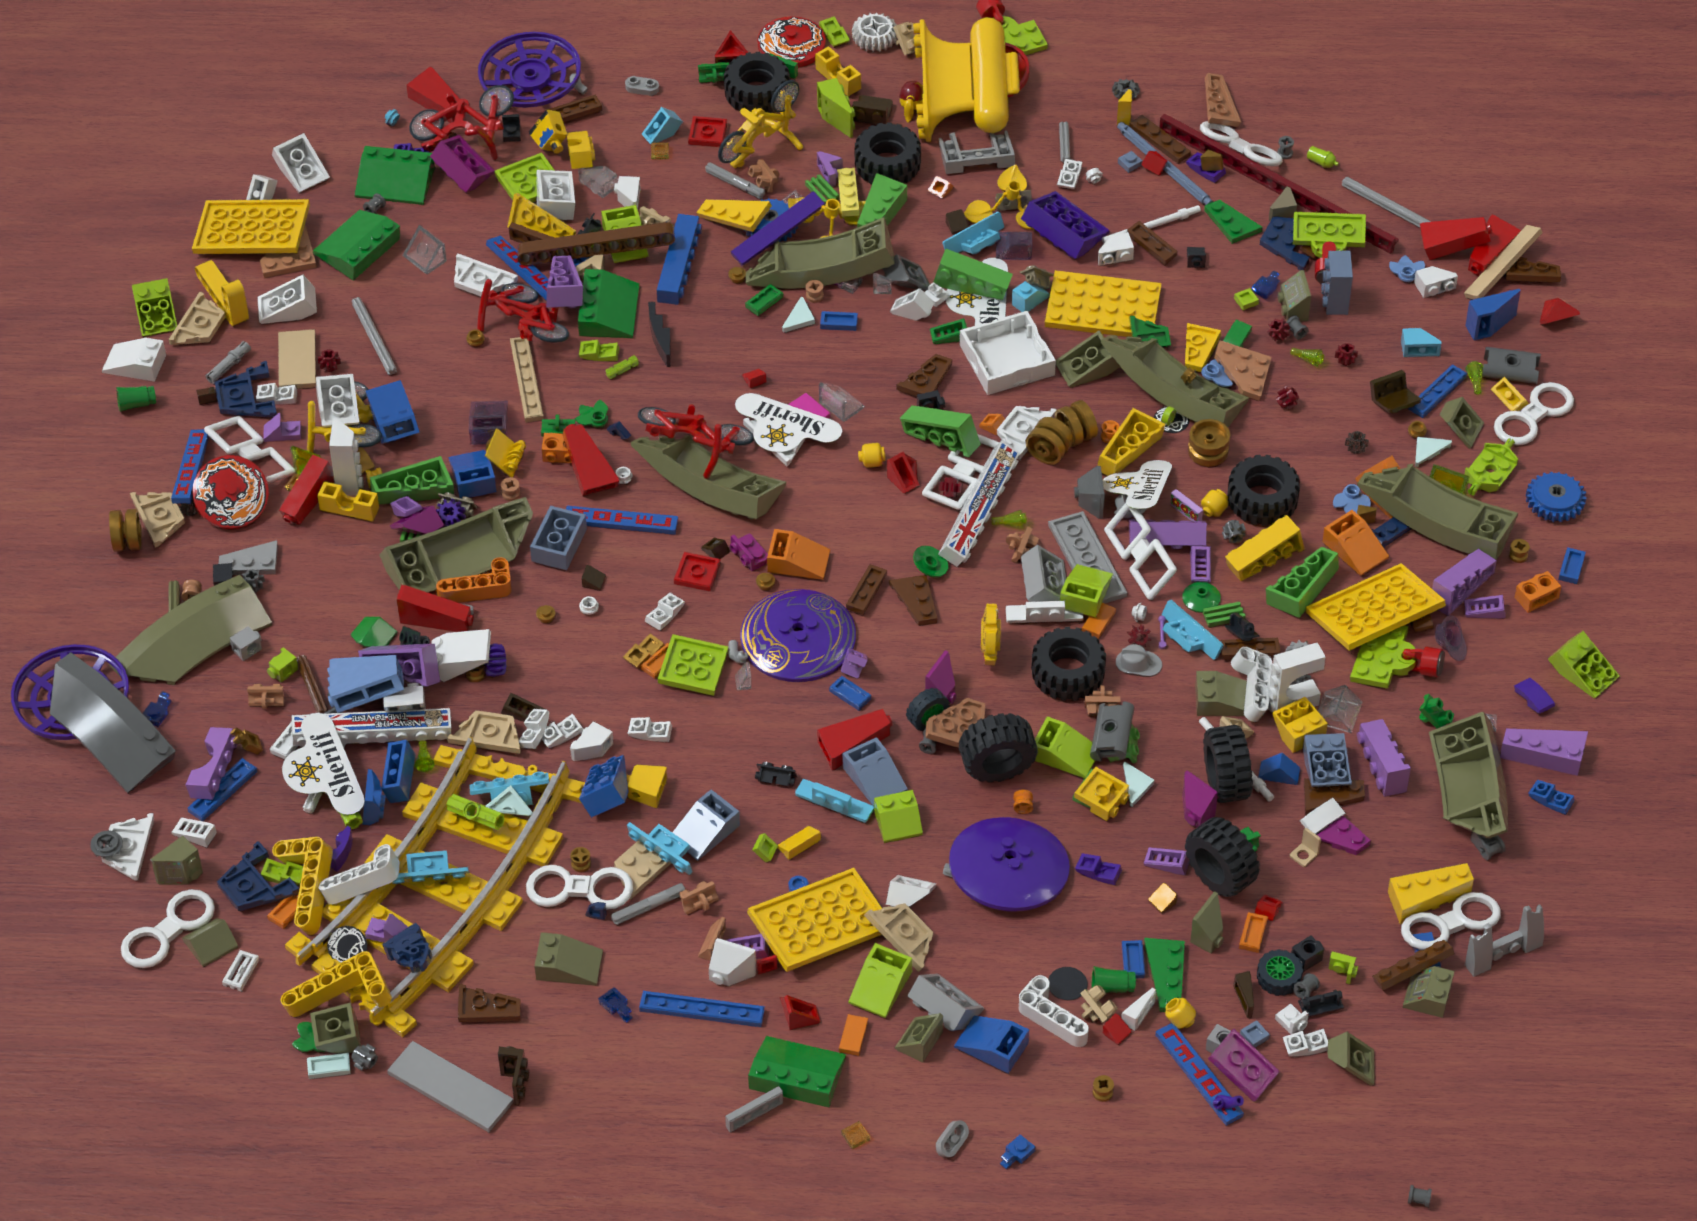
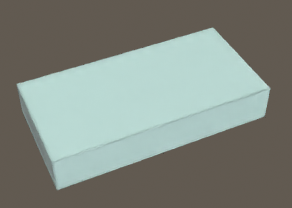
[307,1053,351,1079]

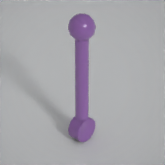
[1158,616,1167,650]

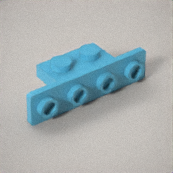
[942,212,1004,254]
[1162,600,1223,660]
[470,772,549,805]
[795,779,874,823]
[627,822,692,875]
[392,850,469,884]

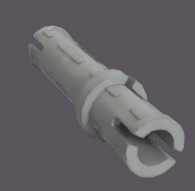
[205,341,251,384]

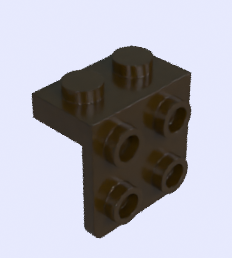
[852,95,893,124]
[1370,370,1421,413]
[498,1046,530,1106]

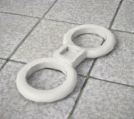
[1200,121,1283,167]
[1494,382,1574,446]
[526,865,633,910]
[121,889,215,968]
[1401,892,1501,950]

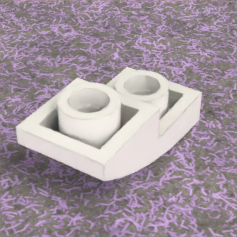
[1057,159,1082,189]
[256,383,298,404]
[645,593,685,630]
[519,709,550,749]
[542,714,584,748]
[628,717,672,742]
[1300,798,1345,834]
[1283,1029,1328,1056]

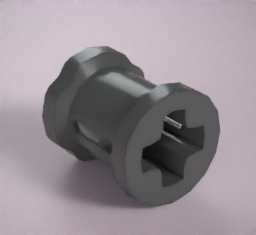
[1277,136,1294,159]
[363,193,386,214]
[1286,316,1309,340]
[919,729,937,754]
[1294,973,1320,999]
[1408,1185,1432,1208]

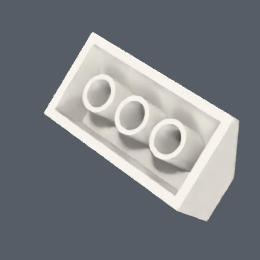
[329,418,364,496]

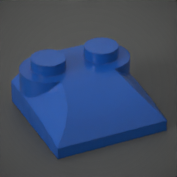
[362,769,385,825]

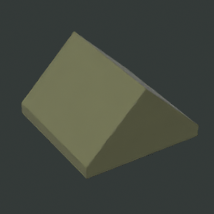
[182,918,238,967]
[895,1013,943,1063]

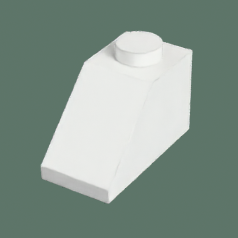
[246,174,278,200]
[614,176,641,210]
[890,289,934,320]

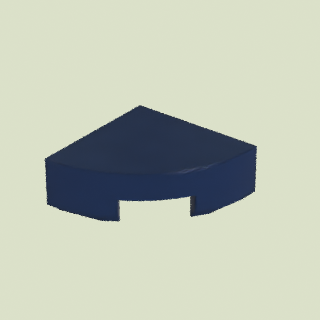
[607,421,631,439]
[585,902,607,920]

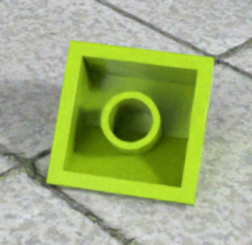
[874,790,923,843]

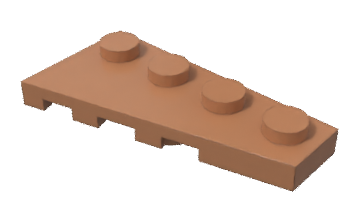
[1205,73,1241,127]

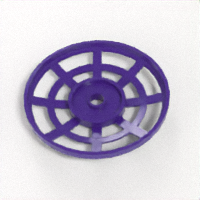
[478,32,581,108]
[11,644,129,740]

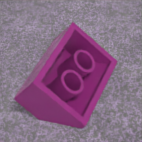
[430,135,495,192]

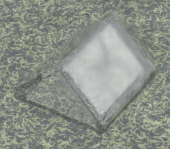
[402,225,447,274]
[819,382,865,422]
[1318,685,1362,733]

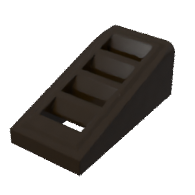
[501,693,546,722]
[1233,971,1254,1019]

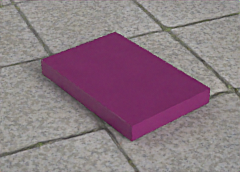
[1208,1029,1280,1102]

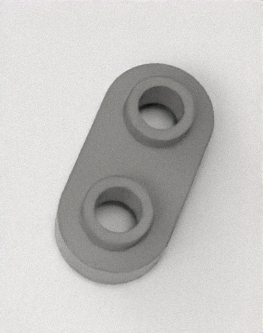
[625,76,659,96]
[936,1120,969,1157]

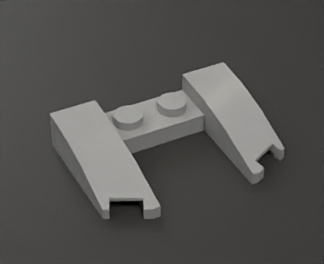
[939,131,1015,174]
[1465,905,1544,977]

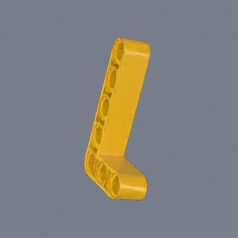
[195,260,249,326]
[272,837,333,935]
[281,951,392,1017]

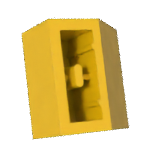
[1272,697,1328,753]

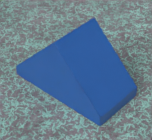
[1258,753,1300,785]

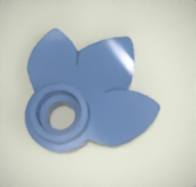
[1389,255,1425,282]
[1201,359,1232,387]
[1333,484,1371,513]

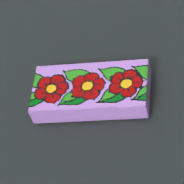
[1170,489,1203,521]

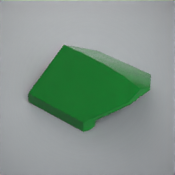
[351,617,397,647]

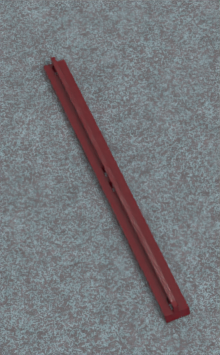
[1159,114,1399,254]

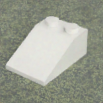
[272,133,330,193]
[536,170,575,220]
[258,275,317,324]
[102,338,166,382]
[316,374,359,428]
[431,629,491,682]
[384,683,426,711]

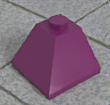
[390,506,444,535]
[925,650,957,704]
[1182,770,1218,828]

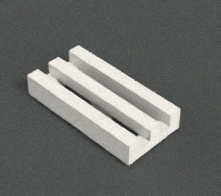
[222,950,259,992]

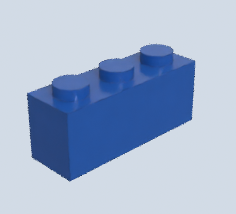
[381,740,416,803]

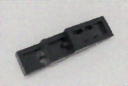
[648,302,671,367]

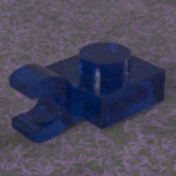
[1251,271,1280,299]
[142,691,171,727]
[598,987,633,1023]

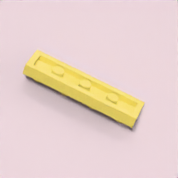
[837,168,860,217]

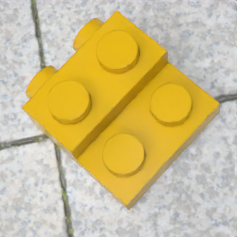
[1074,767,1130,821]

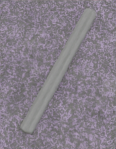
[1342,177,1431,227]
[352,297,397,375]

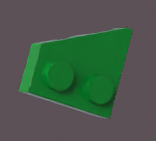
[1129,316,1171,348]

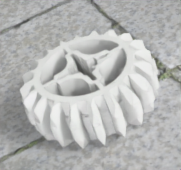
[852,13,897,52]

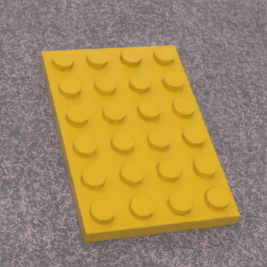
[192,199,310,254]
[1045,270,1161,337]
[1306,563,1446,651]
[747,868,882,972]

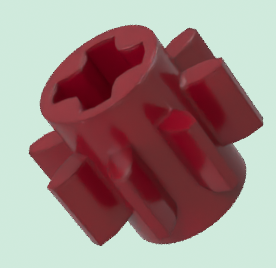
[1267,318,1291,341]
[1335,343,1358,366]
[318,349,341,372]
[1276,386,1299,410]
[939,477,963,497]
[1127,624,1151,647]

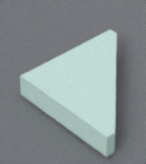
[782,297,815,333]
[1415,437,1452,467]
[1123,762,1154,807]
[486,785,533,816]

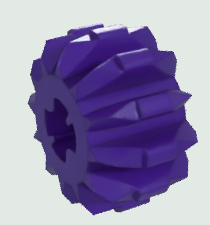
[436,498,466,528]
[484,643,507,677]

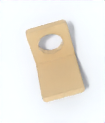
[1290,828,1321,867]

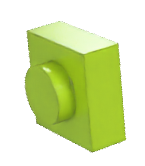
[1234,288,1259,310]
[752,833,778,862]

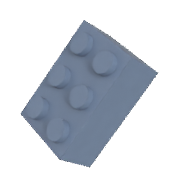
[1321,251,1353,315]
[530,506,587,570]

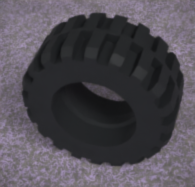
[724,52,790,113]
[854,122,921,184]
[1227,455,1300,526]
[1031,627,1106,701]
[959,713,1038,783]
[1203,725,1253,803]
[1185,817,1260,897]

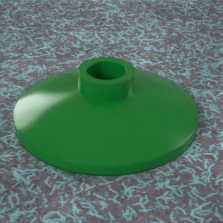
[913,546,948,577]
[1182,582,1221,613]

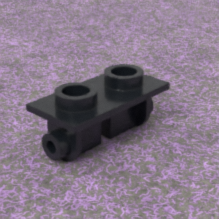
[577,213,602,234]
[1225,612,1260,641]
[399,626,430,645]
[755,762,797,787]
[1298,989,1344,1017]

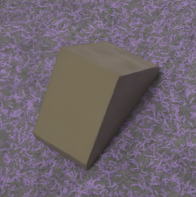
[1269,187,1297,221]

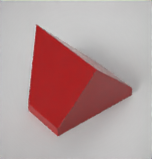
[715,30,748,64]
[1540,298,1580,325]
[887,451,920,493]
[780,995,821,1030]

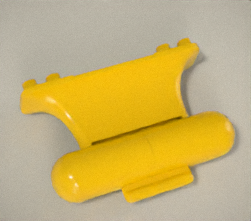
[913,17,1020,142]

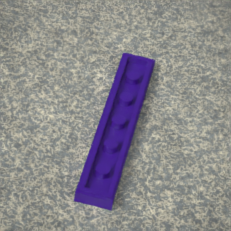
[731,191,825,266]

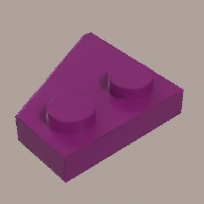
[1317,816,1371,855]

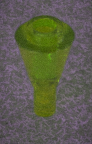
[1290,348,1324,367]
[1465,361,1483,394]
[991,509,1027,528]
[415,740,435,772]

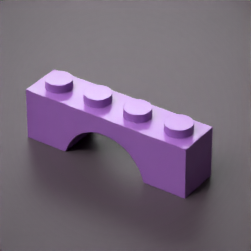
[185,727,238,800]

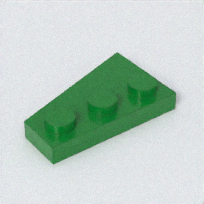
[1204,200,1263,244]

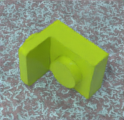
[1329,952,1358,984]

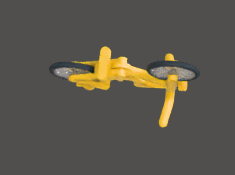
[718,80,803,169]
[307,381,382,454]

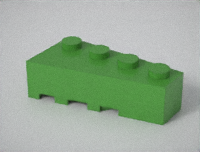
[857,173,907,228]
[933,249,1013,300]
[900,405,981,457]
[370,456,454,504]
[1266,547,1339,618]

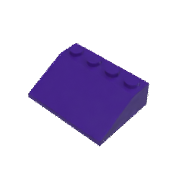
[1021,191,1110,259]

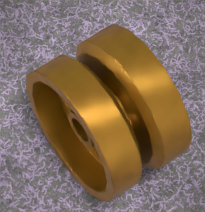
[1055,400,1098,447]
[1025,417,1074,465]
[1188,419,1230,467]
[109,508,142,552]

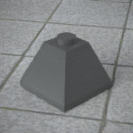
[882,254,930,291]
[1074,466,1104,519]

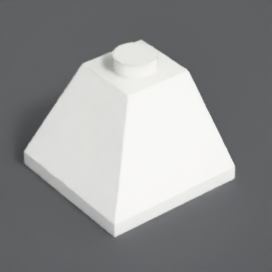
[886,875,937,907]
[709,938,756,986]

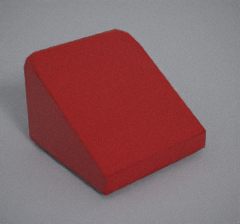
[1141,151,1168,175]
[742,368,767,388]
[1254,895,1283,921]
[756,955,777,974]
[1102,1013,1132,1045]

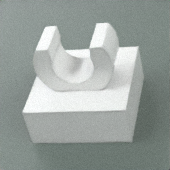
[924,282,949,307]

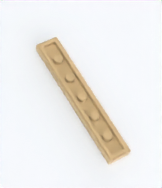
[1464,225,1543,299]
[510,337,543,423]

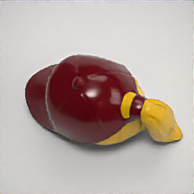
[899,81,924,123]

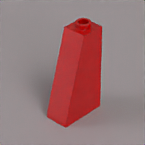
[406,67,460,123]
[1468,214,1522,276]
[1420,217,1493,260]
[563,424,619,496]
[279,455,335,525]
[397,584,474,632]
[817,709,892,770]

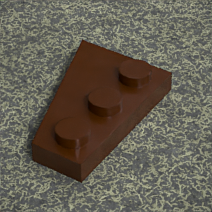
[1506,257,1561,283]
[896,354,952,397]
[889,575,937,626]
[1304,778,1365,815]
[458,984,521,1022]

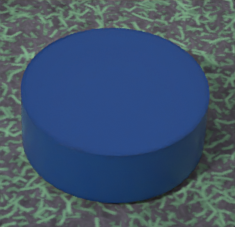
[788,876,809,892]

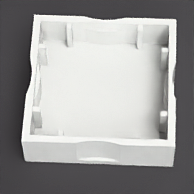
[960,311,1056,395]

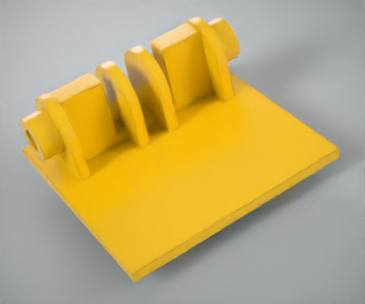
[485,429,526,478]

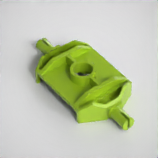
[1464,438,1518,495]

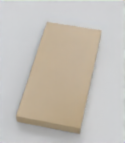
[278,330,316,389]

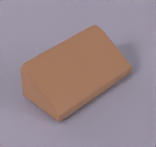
[698,917,726,961]

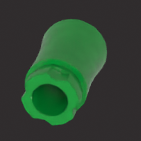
[116,386,156,412]
[1091,966,1136,993]

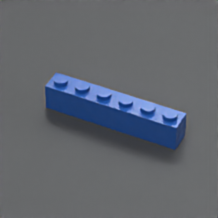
[657,214,702,305]

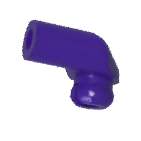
[1213,1095,1244,1110]

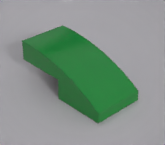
[1223,319,1252,348]

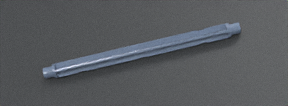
[1117,122,1213,205]

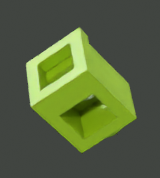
[267,647,298,683]

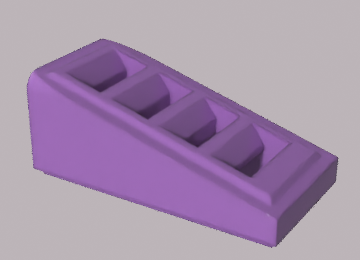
[391,496,422,517]
[1190,546,1210,583]
[1464,595,1506,618]
[1144,847,1190,875]
[726,934,769,959]

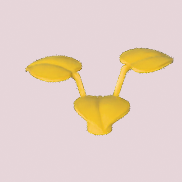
[964,165,1034,230]
[788,197,866,238]

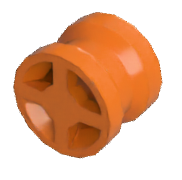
[1101,420,1120,443]
[1013,790,1033,814]

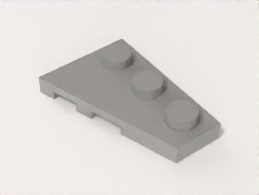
[218,540,278,575]

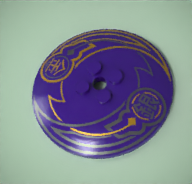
[741,589,856,682]

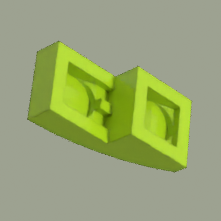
[819,16,850,47]
[579,340,620,361]
[261,858,303,886]

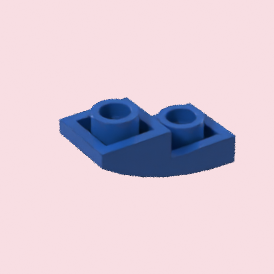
[1528,780,1575,814]

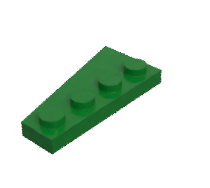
[1144,938,1185,1012]

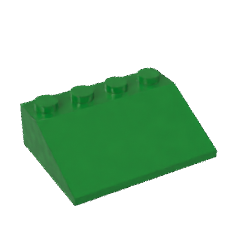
[355,146,435,205]
[313,210,400,281]
[578,269,640,338]
[748,1036,846,1108]

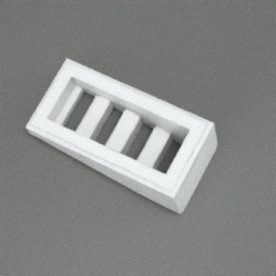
[171,818,217,848]
[1122,988,1156,1031]

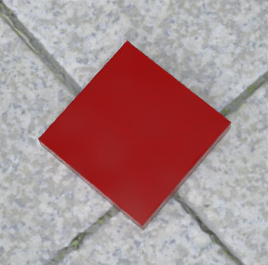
[688,116,727,147]
[674,552,721,592]

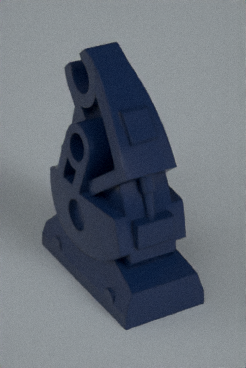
[382,922,432,973]

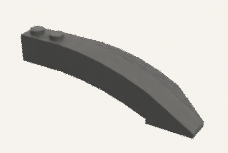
[49,653,176,794]

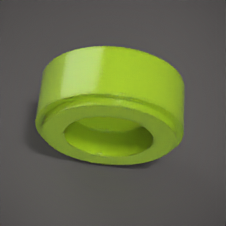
[1161,406,1176,426]

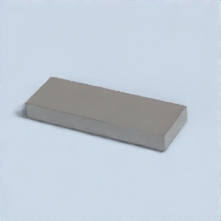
[725,1086,783,1132]

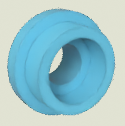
[385,109,400,126]

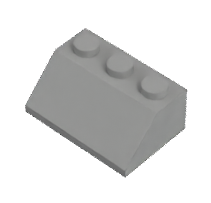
[1021,545,1066,602]
[907,974,984,1031]

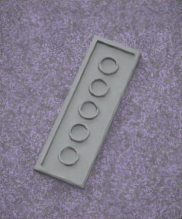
[1048,511,1127,604]
[387,1041,514,1132]

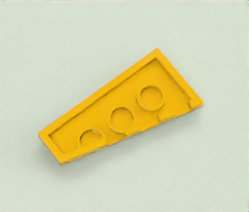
[507,193,576,238]
[696,200,772,232]

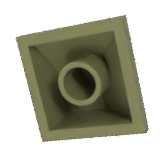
[1440,397,1484,448]
[1190,891,1224,954]
[1327,1032,1374,1086]

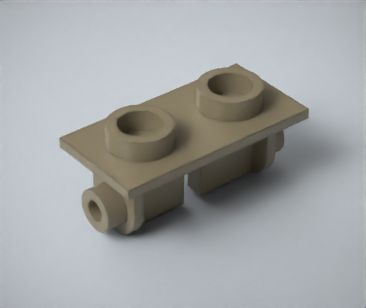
[995,190,1032,211]
[1020,265,1054,289]
[436,493,478,518]

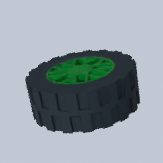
[906,688,950,731]
[1257,949,1303,996]

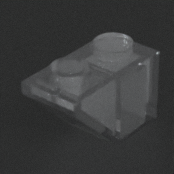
[578,166,618,198]

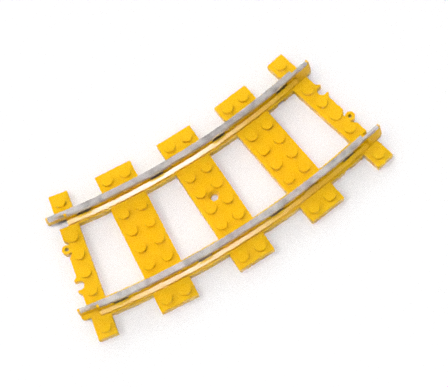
[285,737,585,1038]

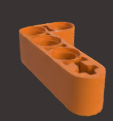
[436,557,512,603]

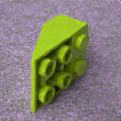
[817,78,855,138]
[601,205,649,263]
[132,278,177,337]
[1060,564,1113,617]
[1548,631,1620,698]
[1035,717,1095,778]
[848,943,912,1018]

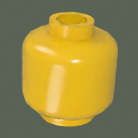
[858,443,886,468]
[1201,489,1229,517]
[1165,998,1196,1029]

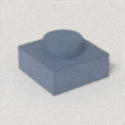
[1118,151,1142,173]
[1240,1020,1270,1048]

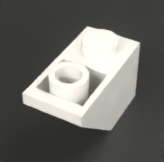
[1098,232,1134,266]
[1414,266,1458,298]
[570,722,613,761]

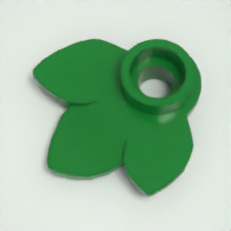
[575,400,608,427]
[292,1022,325,1053]

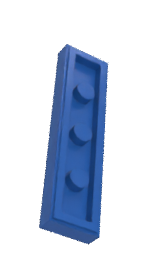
[1408,364,1467,418]
[187,758,257,822]

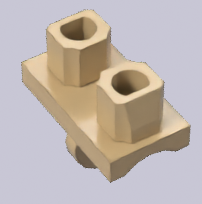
[893,22,919,56]
[640,206,671,225]
[1080,985,1118,1022]

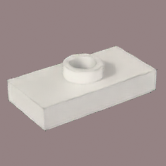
[270,721,298,759]

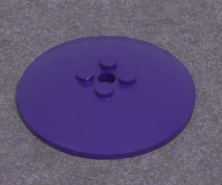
[949,817,1070,911]

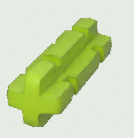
[605,355,639,379]

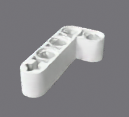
[1231,647,1273,722]
[319,844,400,905]
[1019,975,1088,1047]

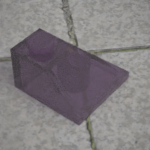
[996,231,1032,260]

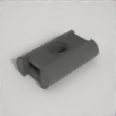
[1482,347,1541,384]
[1090,702,1135,761]

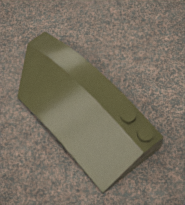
[746,217,895,289]
[1101,335,1249,428]
[631,435,786,520]
[1357,464,1518,560]
[379,497,533,593]
[109,575,272,685]
[1429,712,1508,838]

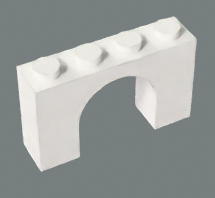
[1268,642,1326,712]

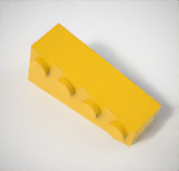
[1097,408,1166,476]
[1225,515,1305,581]
[1388,863,1474,924]

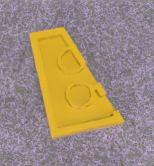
[1185,323,1221,372]

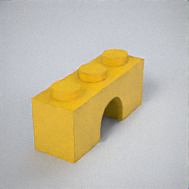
[815,46,861,96]
[567,131,595,169]
[318,482,379,521]

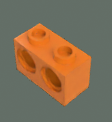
[541,433,571,463]
[1514,571,1561,613]

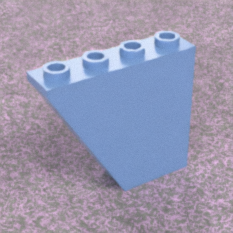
[327,655,404,713]

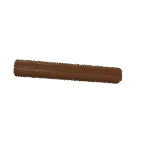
[297,655,328,714]

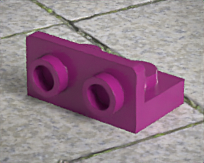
[730,533,768,572]

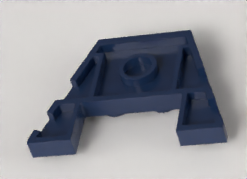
[1259,217,1310,270]
[215,361,277,418]
[217,841,299,911]

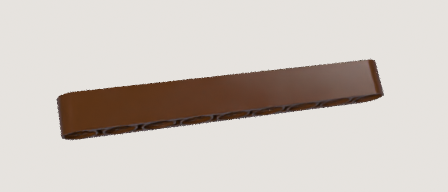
[517,222,675,266]

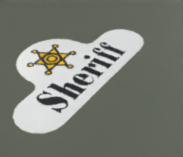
[946,258,1008,326]
[735,393,842,452]
[1103,460,1172,509]
[282,713,364,815]

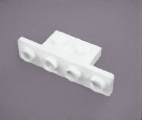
[1006,601,1083,623]

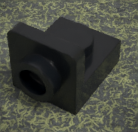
[502,114,521,142]
[1187,247,1206,268]
[917,390,946,410]

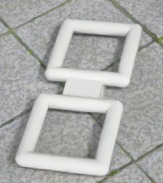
[204,416,296,484]
[922,434,999,510]
[1104,503,1177,600]

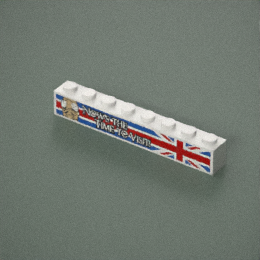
[938,440,1020,567]
[292,708,451,746]

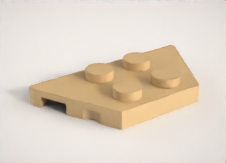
[169,292,226,345]
[130,492,185,548]
[447,711,521,754]
[614,840,671,900]
[864,903,933,972]

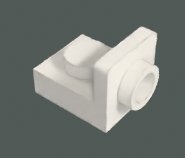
[1275,1004,1309,1034]

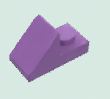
[817,151,843,187]
[264,413,301,442]
[841,648,867,678]
[365,914,408,943]

